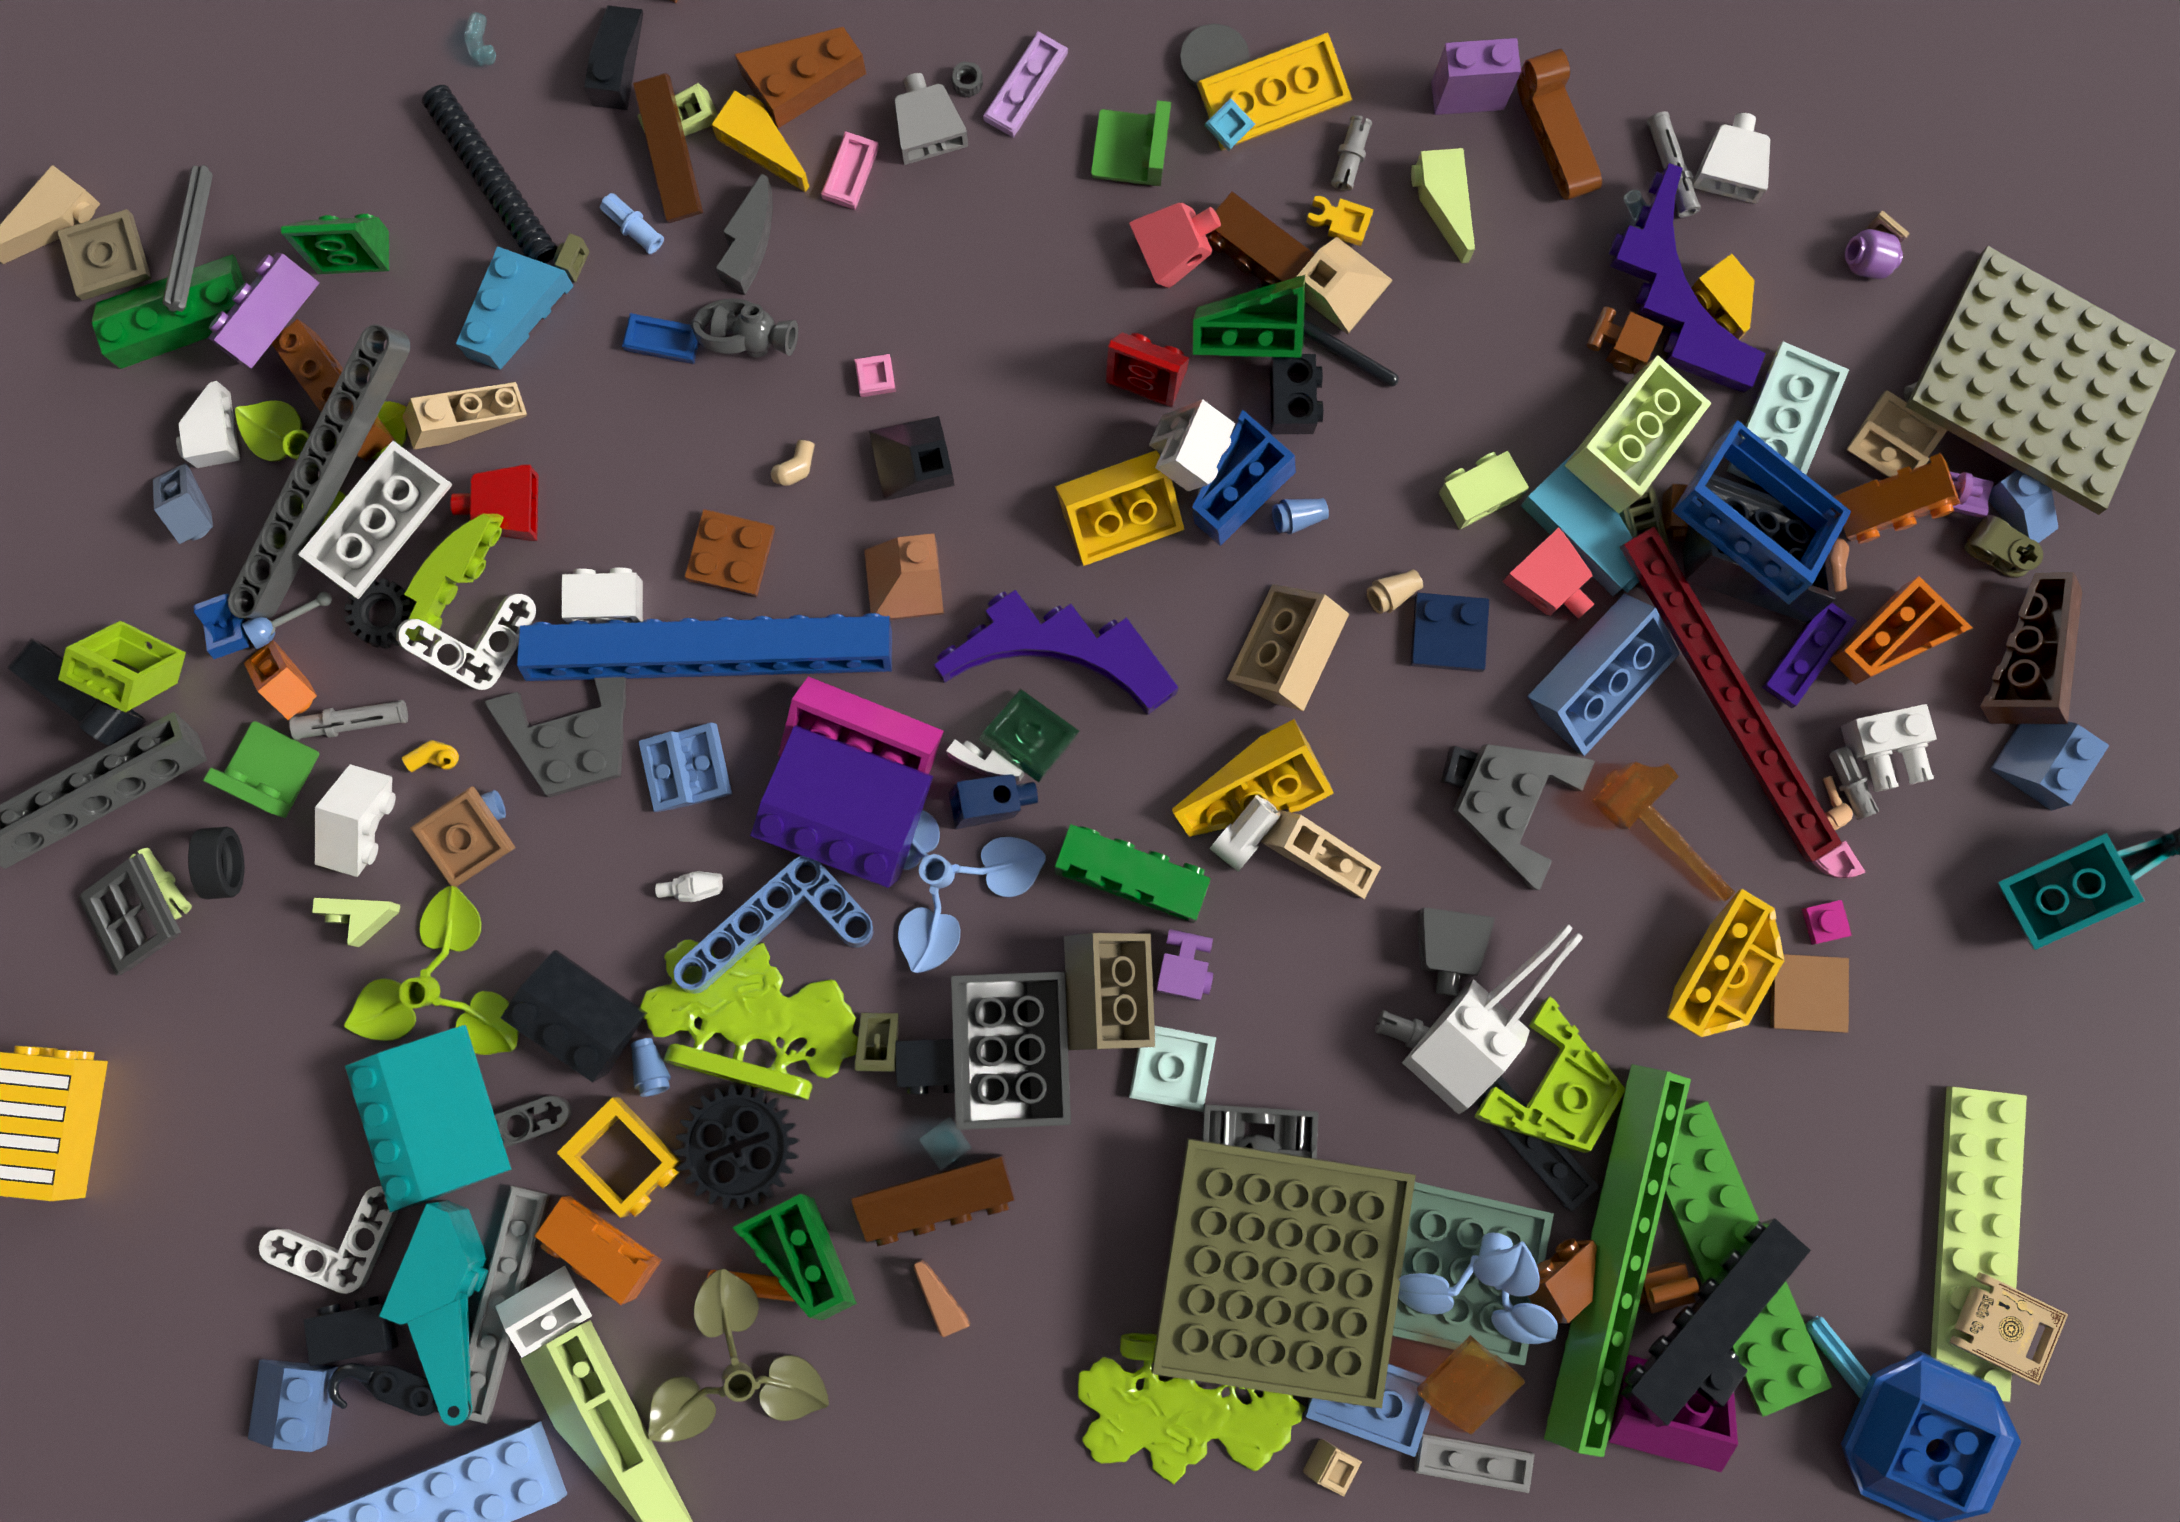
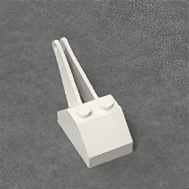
[1402,924,1583,1114]

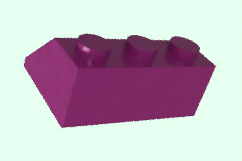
[1609,1355,1738,1473]

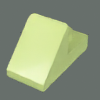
[312,898,400,947]

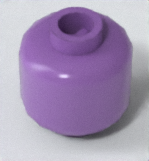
[1845,229,1903,279]

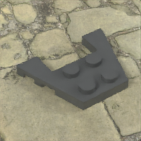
[485,677,626,798]
[1453,744,1595,890]

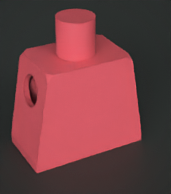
[1129,203,1221,288]
[1502,527,1594,619]

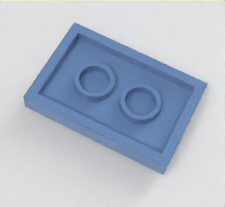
[1304,1363,1439,1457]

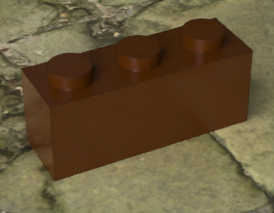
[1206,191,1315,287]

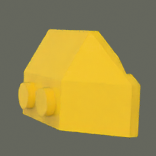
[1667,889,1784,1037]

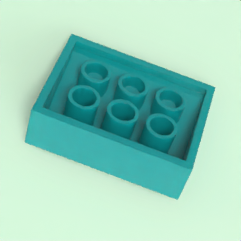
[345,1025,512,1212]

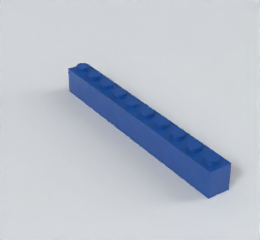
[517,613,892,681]

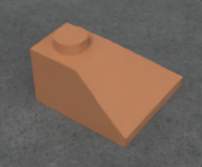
[864,533,944,620]

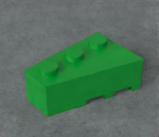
[1193,275,1305,358]
[732,1194,857,1321]

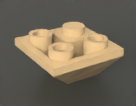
[1297,237,1392,334]

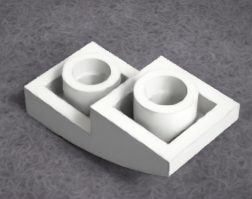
[946,740,1024,781]

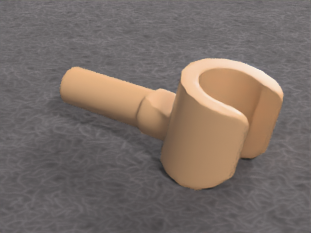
[1823,776,1853,830]

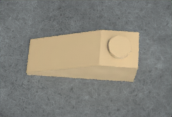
[0,165,100,264]
[1261,810,1381,899]

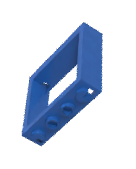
[1672,420,1852,604]

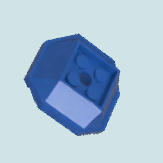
[1841,1351,2021,1522]

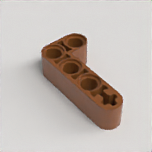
[1516,48,1602,201]

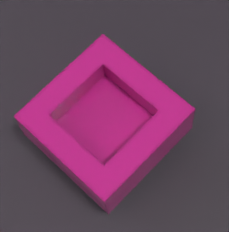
[1802,900,1852,945]

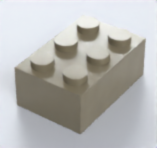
[1064,933,1155,1050]

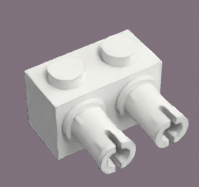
[1841,704,1937,792]

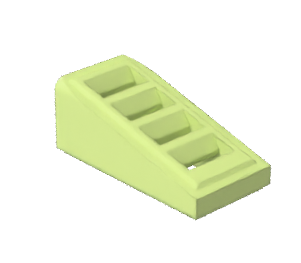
[637,83,718,136]

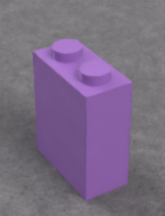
[1431,38,1521,115]

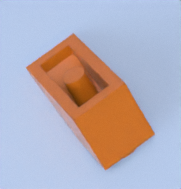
[244,640,317,720]

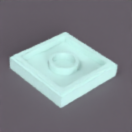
[1129,1026,1216,1112]

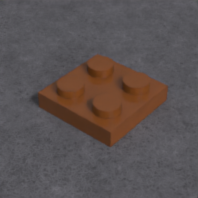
[685,509,775,597]

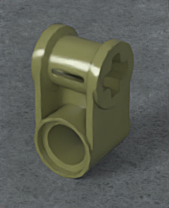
[1964,515,2043,578]

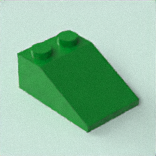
[281,214,389,274]

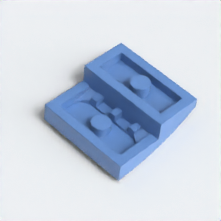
[639,722,732,812]

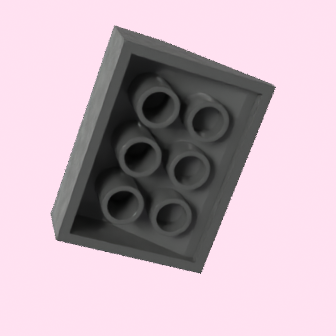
[951,972,1071,1130]

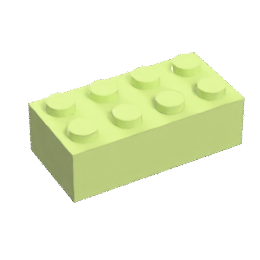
[1564,355,1711,514]

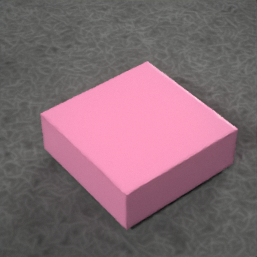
[854,354,896,397]

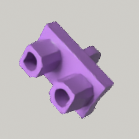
[1950,472,1993,518]

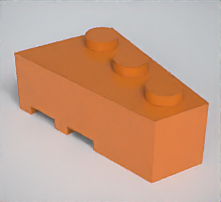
[1834,453,1961,544]
[1829,576,1973,685]
[535,1196,662,1305]

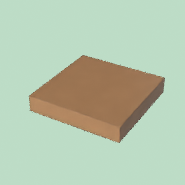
[410,786,516,887]
[1770,954,1849,1033]

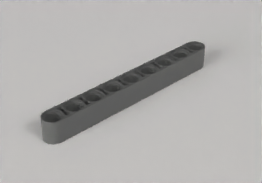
[228,324,410,619]

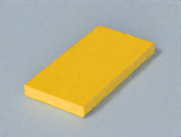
[1197,32,1352,151]

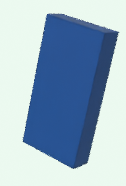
[622,313,699,364]

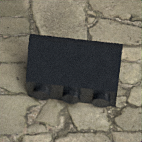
[500,950,647,1083]

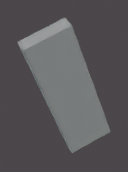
[1413,1433,1535,1493]

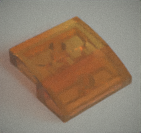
[1417,1335,1525,1435]

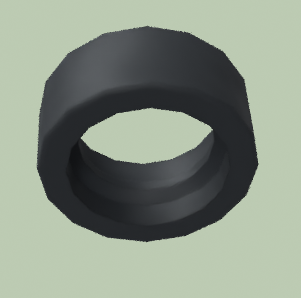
[188,826,245,900]

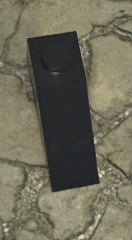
[584,5,644,110]

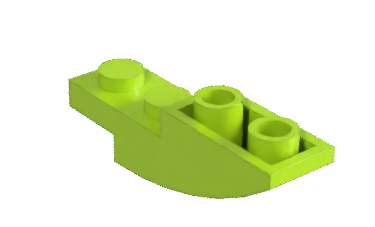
[404,514,504,641]

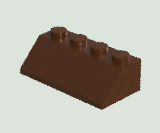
[851,1155,1015,1247]

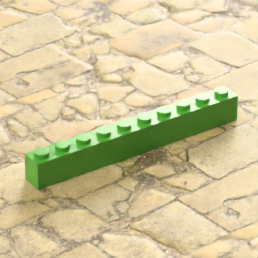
[1544,1064,1691,1457]

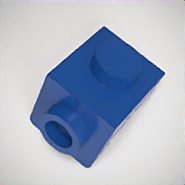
[193,594,249,659]

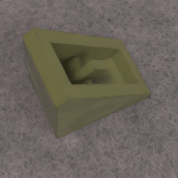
[855,1013,899,1072]

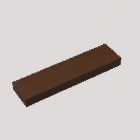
[633,73,703,223]

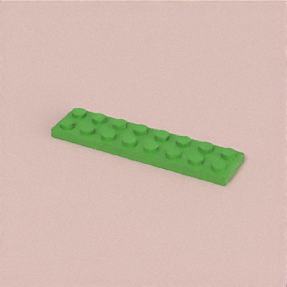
[1664,1101,1832,1417]

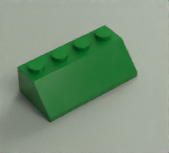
[92,254,245,369]

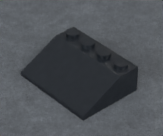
[1683,474,1836,623]

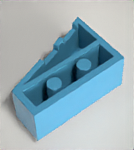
[456,246,573,370]

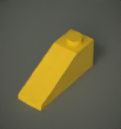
[712,91,809,193]

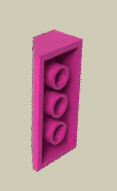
[778,676,944,774]

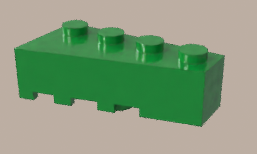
[1055,824,1211,923]

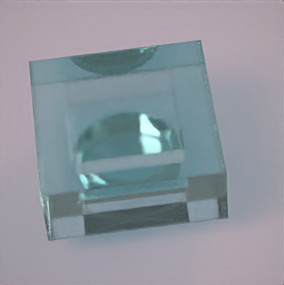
[919,1117,972,1170]

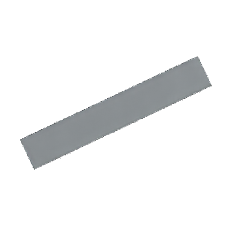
[468,1186,551,1424]

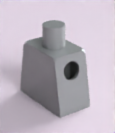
[895,73,968,165]

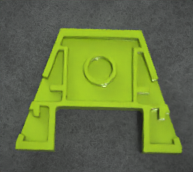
[1474,996,1626,1153]

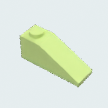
[1411,148,1475,263]

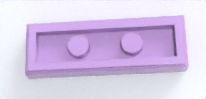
[983,31,1068,138]

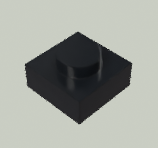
[1440,746,1478,789]

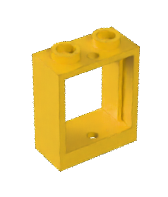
[557,1097,682,1218]

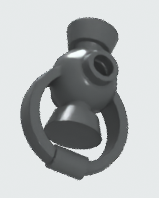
[690,298,798,357]

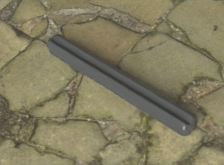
[162,165,213,312]

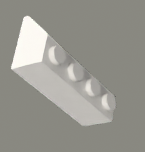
[298,441,452,599]

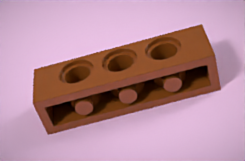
[271,319,395,462]

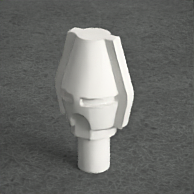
[655,871,723,902]

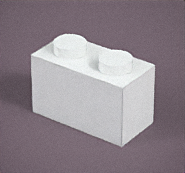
[562,568,643,624]
[495,1266,592,1358]

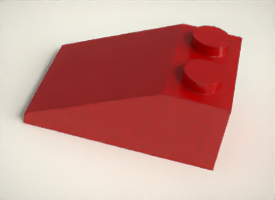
[1106,332,1189,407]

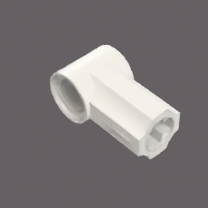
[1209,795,1281,872]

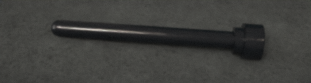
[1254,283,1399,387]

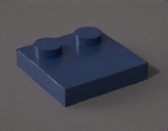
[1411,592,1489,672]

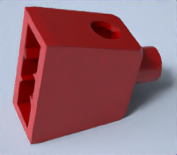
[451,464,539,541]

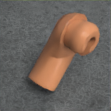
[1829,538,1849,592]

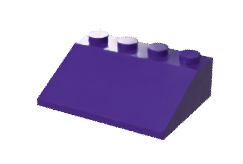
[750,725,933,888]

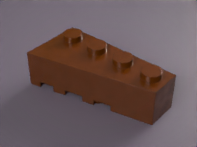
[1981,572,2082,724]

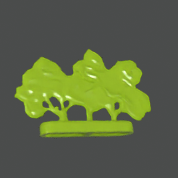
[640,939,858,1101]
[1078,1333,1306,1485]

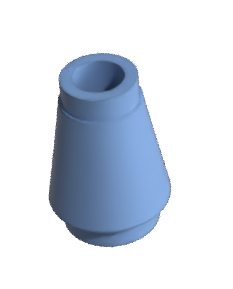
[1272,498,1329,535]
[631,1038,671,1097]

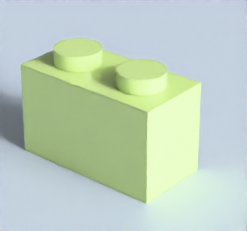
[1439,451,1529,530]

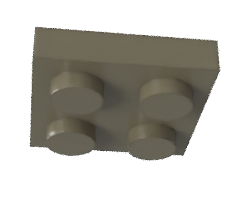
[58,209,152,301]

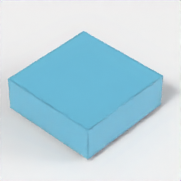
[1204,98,1255,151]

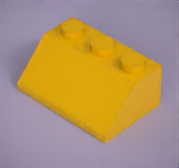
[1055,450,1185,566]

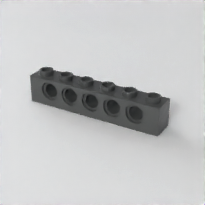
[0,711,207,869]

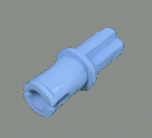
[600,193,664,254]

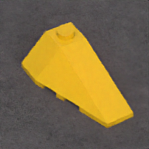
[1172,719,1334,837]

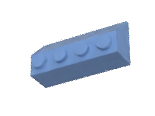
[1527,593,1680,756]

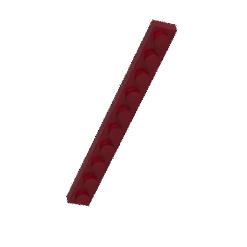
[1619,526,1842,862]

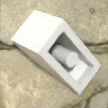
[176,381,240,468]

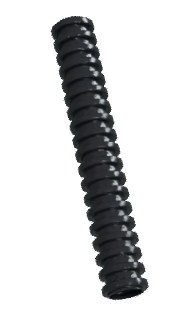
[422,85,558,263]

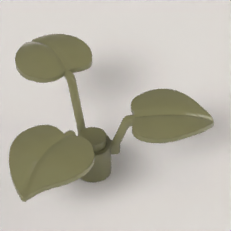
[648,1268,829,1442]

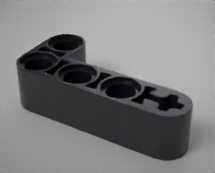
[8,638,146,746]

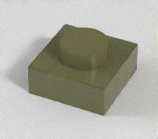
[554,233,590,283]

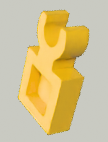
[1306,196,1374,247]

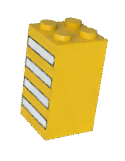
[0,1045,108,1201]

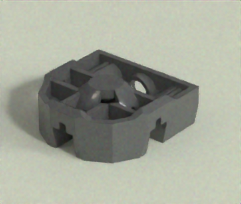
[1202,1104,1319,1159]

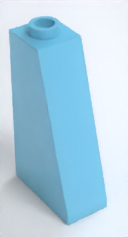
[1521,450,1639,596]

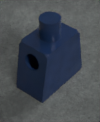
[948,774,1038,830]

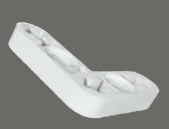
[396,594,536,690]
[259,1186,399,1294]

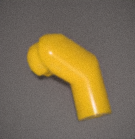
[402,740,459,772]

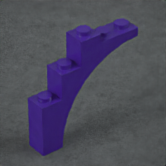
[1608,163,1766,393]
[934,590,1179,715]

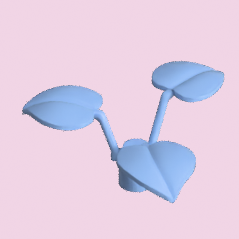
[898,810,1046,973]
[1398,1233,1558,1344]

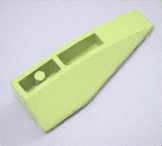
[520,1320,693,1522]

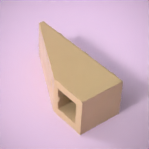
[403,382,527,449]

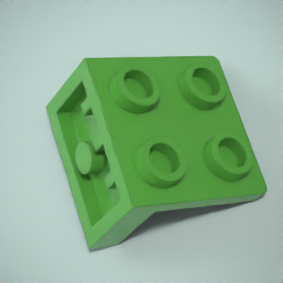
[1091,100,1171,187]
[203,721,320,818]

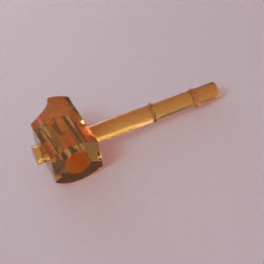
[1592,761,1735,902]

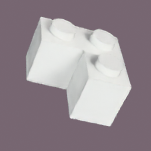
[1149,399,1235,491]
[315,764,396,877]

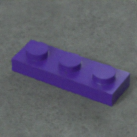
[1762,603,1857,709]

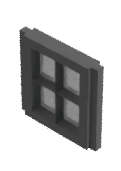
[78,854,181,976]

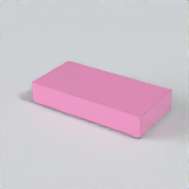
[821,131,879,210]

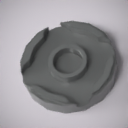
[1180,23,1250,90]

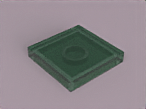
[979,689,1080,783]

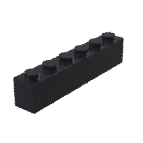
[1620,1218,1811,1427]

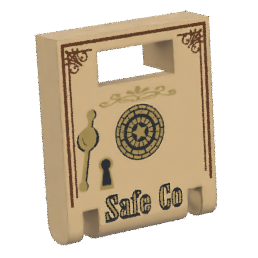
[1949,1272,2068,1385]

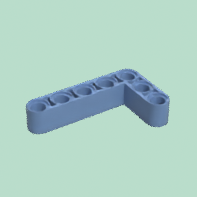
[674,856,873,994]

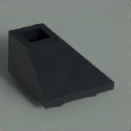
[869,416,955,501]

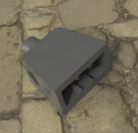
[1418,907,1495,997]

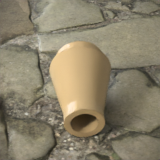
[1367,569,1423,614]

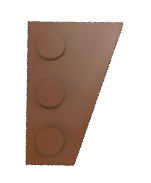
[735,27,866,128]

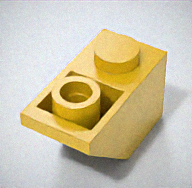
[1691,253,1755,340]

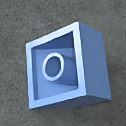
[1990,721,2109,811]
[248,1359,338,1452]

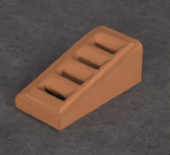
[913,1259,971,1337]

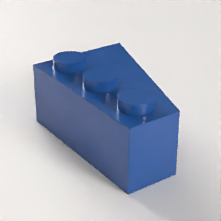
[1192,410,1296,546]

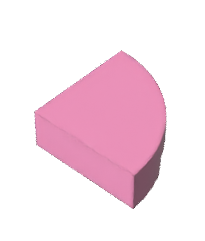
[1812,841,1865,878]

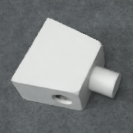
[1692,113,1770,204]

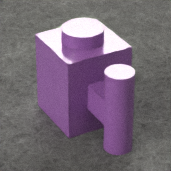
[1155,929,1213,1001]

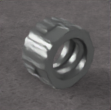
[952,61,983,98]

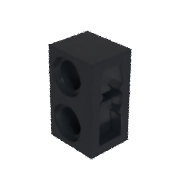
[1269,354,1324,434]

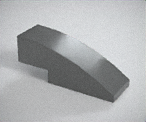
[716,174,773,295]

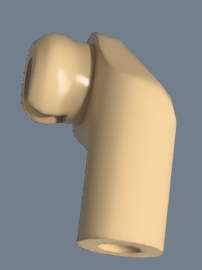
[771,440,815,486]

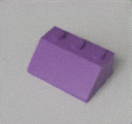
[208,253,319,369]

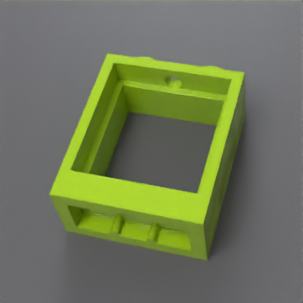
[58,621,186,713]

